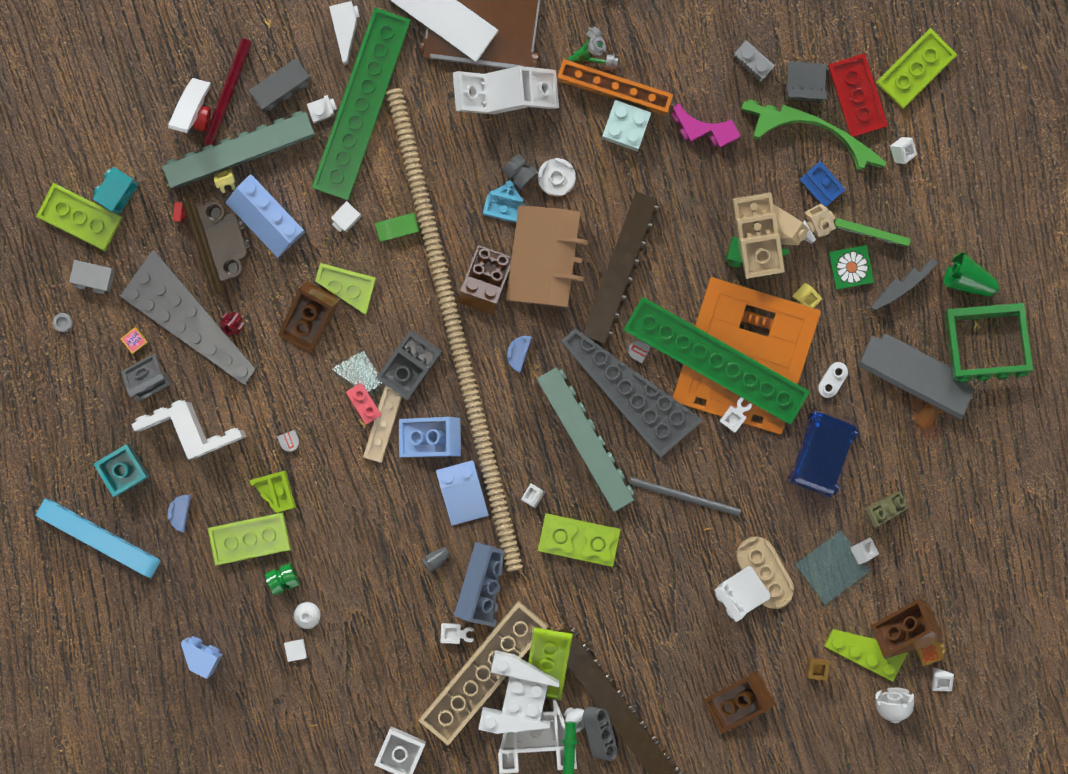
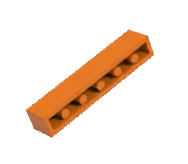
[557,59,673,116]

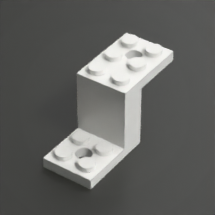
[453,66,559,114]
[132,400,247,459]

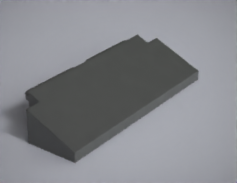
[858,333,975,419]

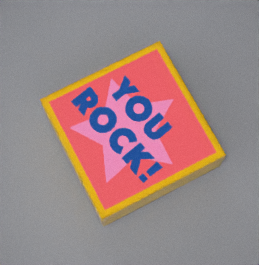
[121,327,148,354]

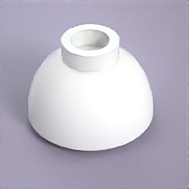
[294,602,321,629]
[564,707,585,733]

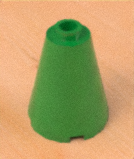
[943,252,999,297]

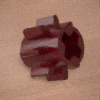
[219,312,244,335]

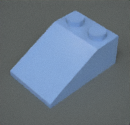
[399,417,461,457]
[436,460,489,525]

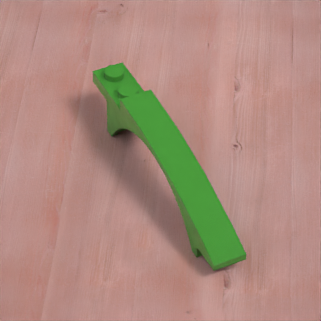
[740,100,886,170]

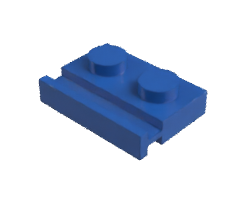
[799,161,846,207]

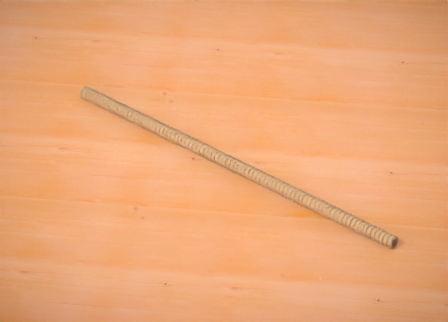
[386,88,523,572]

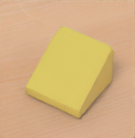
[793,283,822,308]

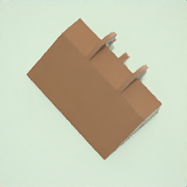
[506,205,588,308]

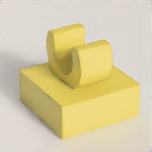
[214,168,235,193]

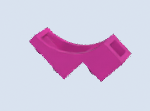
[671,103,740,149]

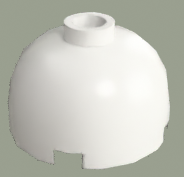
[875,688,914,723]

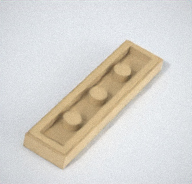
[363,385,402,463]

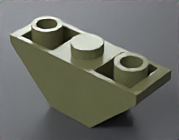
[863,491,908,528]

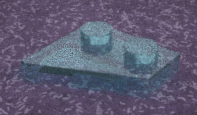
[332,350,383,392]

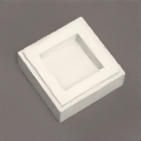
[284,639,307,662]

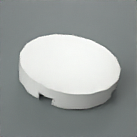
[538,158,576,197]

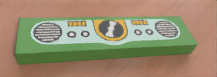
[834,218,910,248]

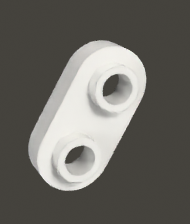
[818,362,848,398]

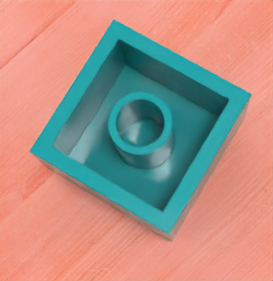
[93,166,140,215]
[93,444,150,497]

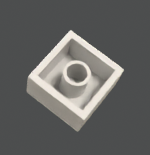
[374,727,426,774]

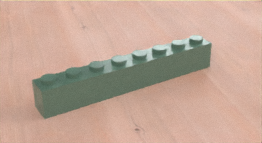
[162,111,316,190]
[537,367,635,512]

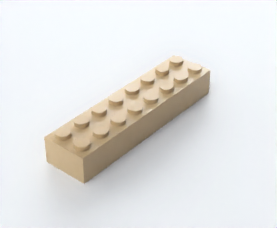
[419,600,548,745]

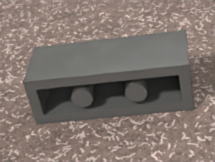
[249,58,311,112]

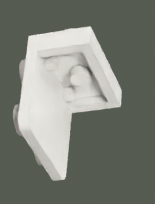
[715,566,771,622]

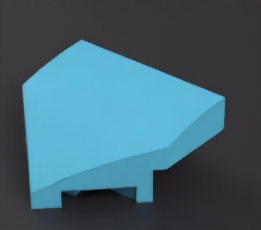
[483,180,524,223]

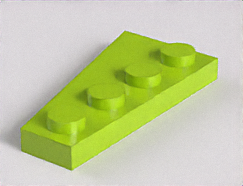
[824,629,908,682]

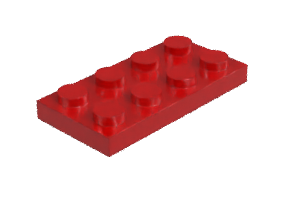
[828,53,888,137]

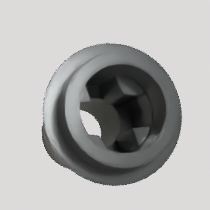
[421,546,450,573]

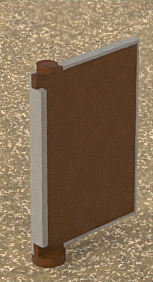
[419,0,540,69]

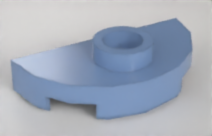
[507,336,532,373]
[168,495,191,533]

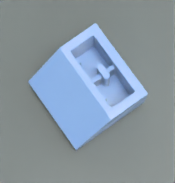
[181,636,223,679]

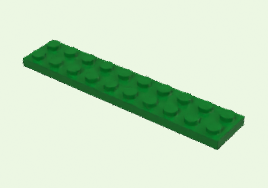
[312,7,411,201]
[623,296,810,425]

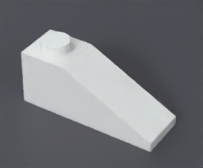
[329,1,360,65]

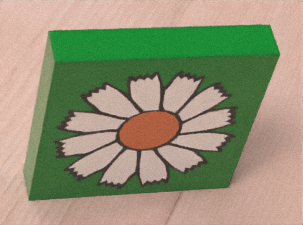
[829,245,874,290]

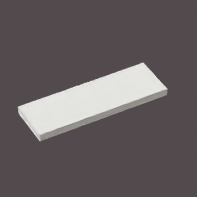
[390,0,499,62]

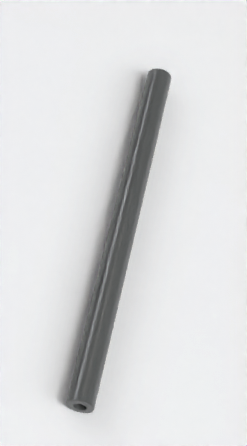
[629,477,741,516]

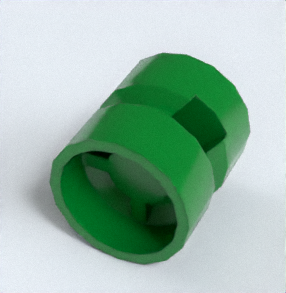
[265,563,300,596]

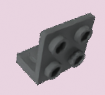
[786,61,827,103]

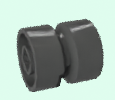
[502,153,538,190]

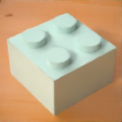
[602,100,651,152]

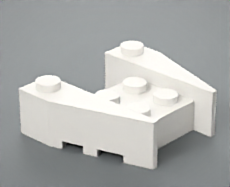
[478,650,559,734]
[498,699,577,774]

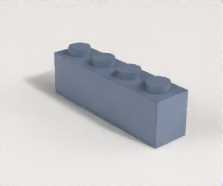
[454,542,504,627]

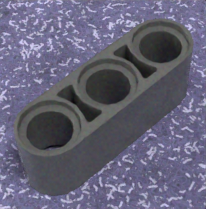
[583,707,617,761]

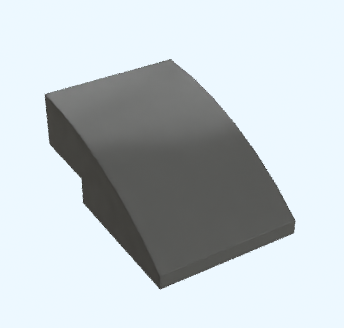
[376,329,443,400]

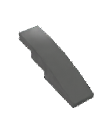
[869,258,938,311]

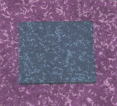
[795,530,871,604]

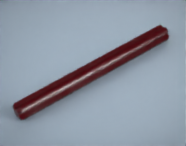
[203,38,252,146]

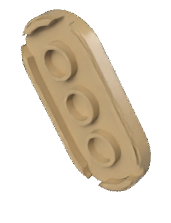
[736,537,794,609]

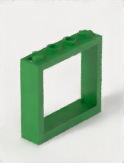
[944,303,1033,383]

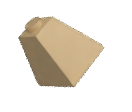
[773,204,809,245]

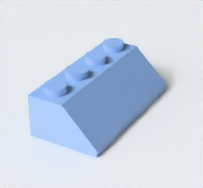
[225,174,305,258]

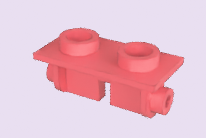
[345,383,381,425]

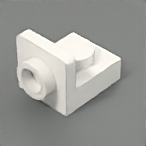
[307,95,337,123]

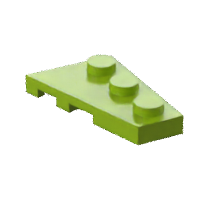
[315,263,376,315]

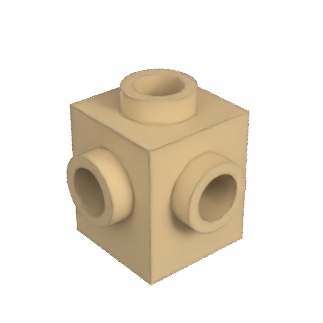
[804,204,836,237]

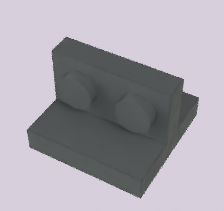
[121,353,171,402]

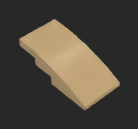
[732,192,785,279]

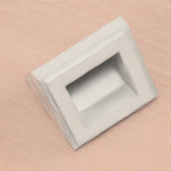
[521,483,545,508]

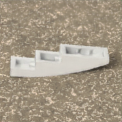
[168,78,211,133]

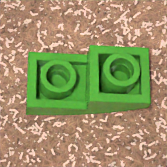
[375,213,419,241]

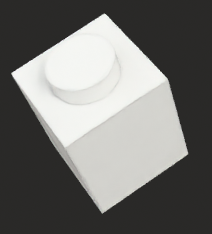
[331,201,362,233]

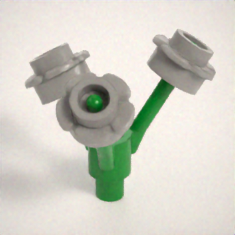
[568,26,618,72]

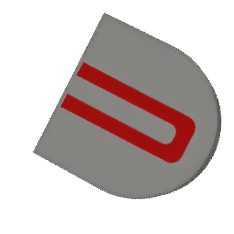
[628,341,651,363]
[277,430,300,451]

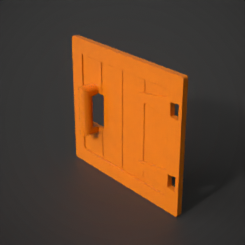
[673,277,821,434]

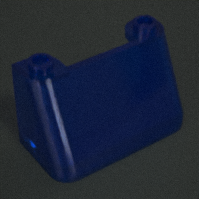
[786,410,858,498]

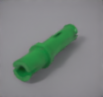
[562,721,577,774]

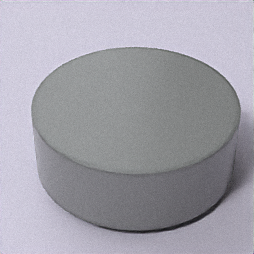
[53,313,73,332]

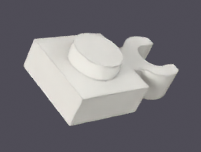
[719,397,752,432]
[440,623,474,644]

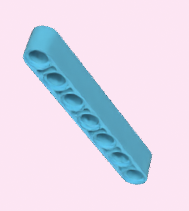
[36,498,161,578]

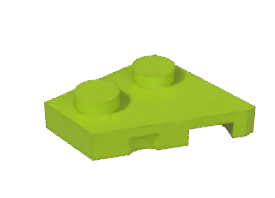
[249,470,296,513]

